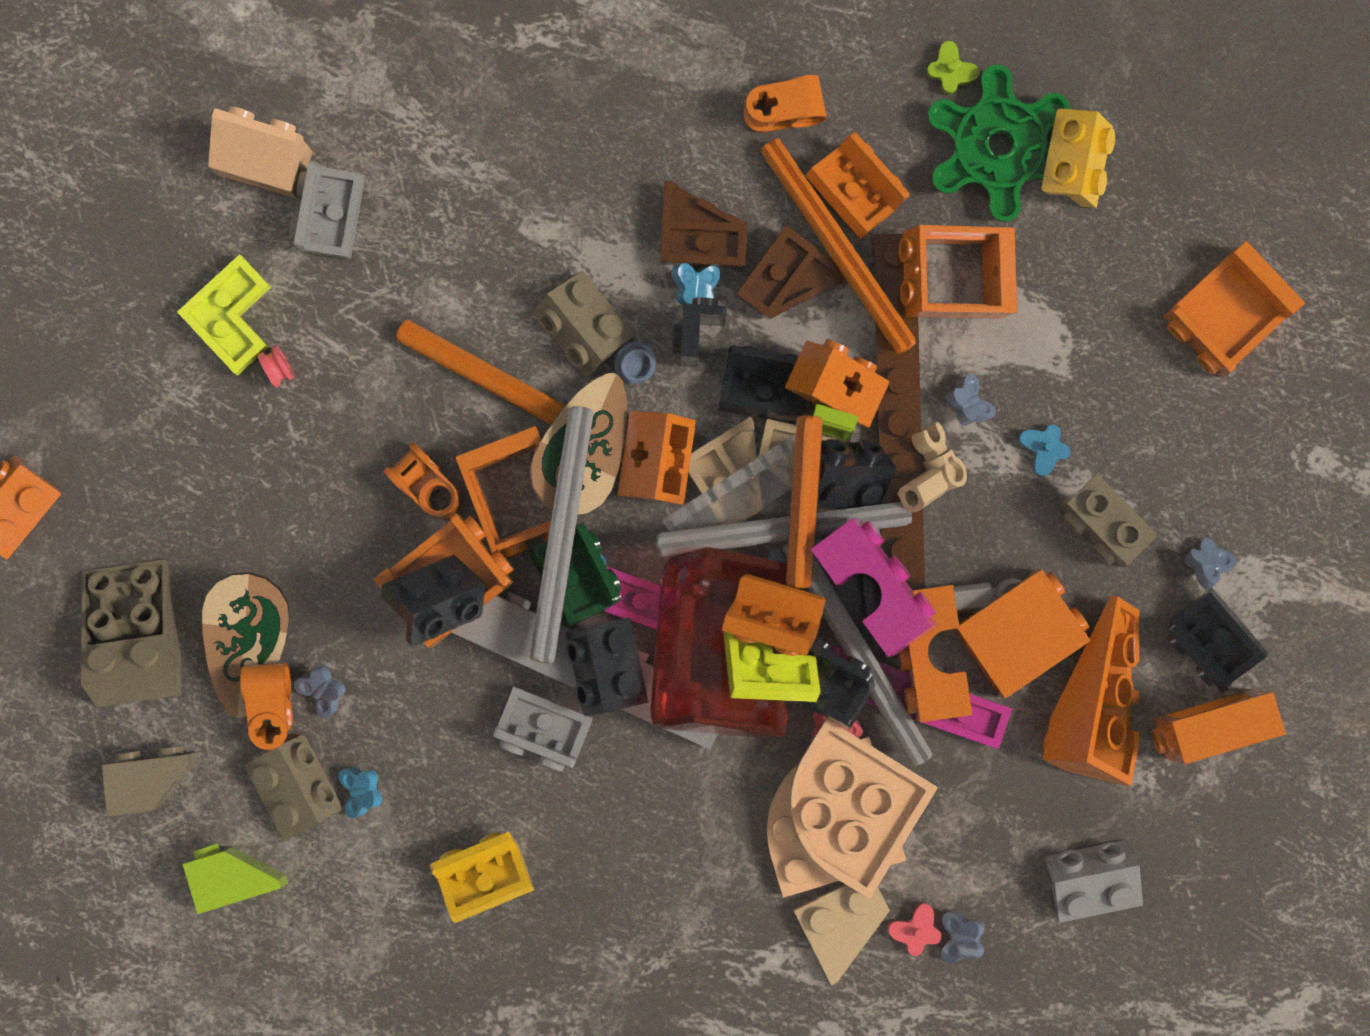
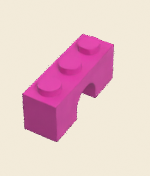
[811,518,937,657]

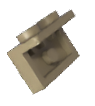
[533,270,636,376]
[1058,475,1157,567]
[244,735,342,841]

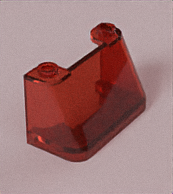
[650,547,797,739]

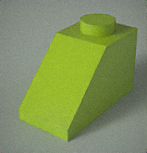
[182,843,288,914]

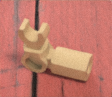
[897,422,967,512]

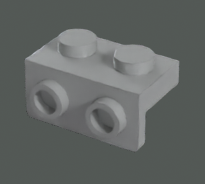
[289,161,365,260]
[492,686,594,772]
[1045,840,1143,923]

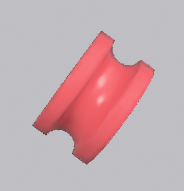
[257,345,295,388]

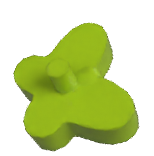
[926,41,980,95]

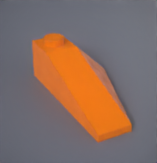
[1042,596,1140,786]

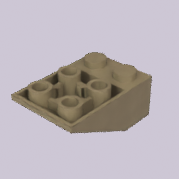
[81,559,181,707]

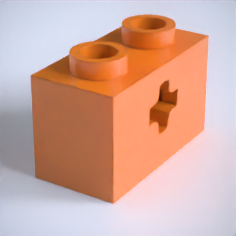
[785,339,890,428]
[617,411,696,505]

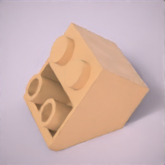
[208,106,312,200]

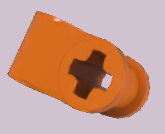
[743,75,828,133]
[383,441,463,520]
[240,663,293,750]

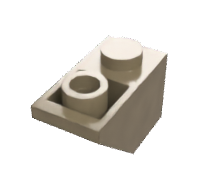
[101,746,198,817]

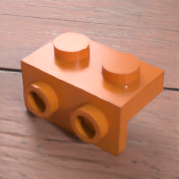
[805,132,909,239]
[0,454,61,560]
[722,574,826,656]

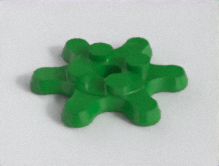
[928,64,1070,222]

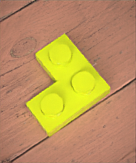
[177,254,272,376]
[723,631,820,702]

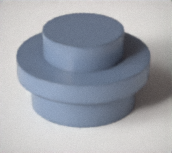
[613,341,656,384]

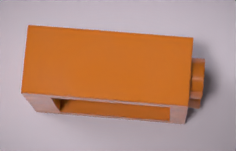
[899,225,1017,319]
[456,426,551,559]
[1151,689,1286,764]

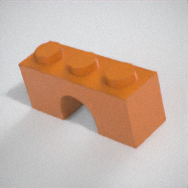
[898,585,972,723]

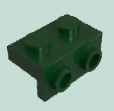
[529,522,621,628]

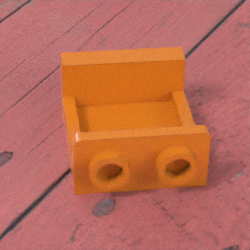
[1163,241,1305,378]
[373,513,514,648]
[953,569,1091,699]

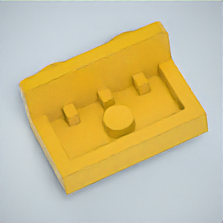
[1041,109,1115,208]
[429,832,534,923]

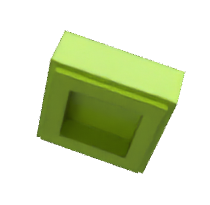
[813,404,859,442]

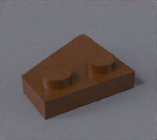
[660,180,747,268]
[734,225,846,320]

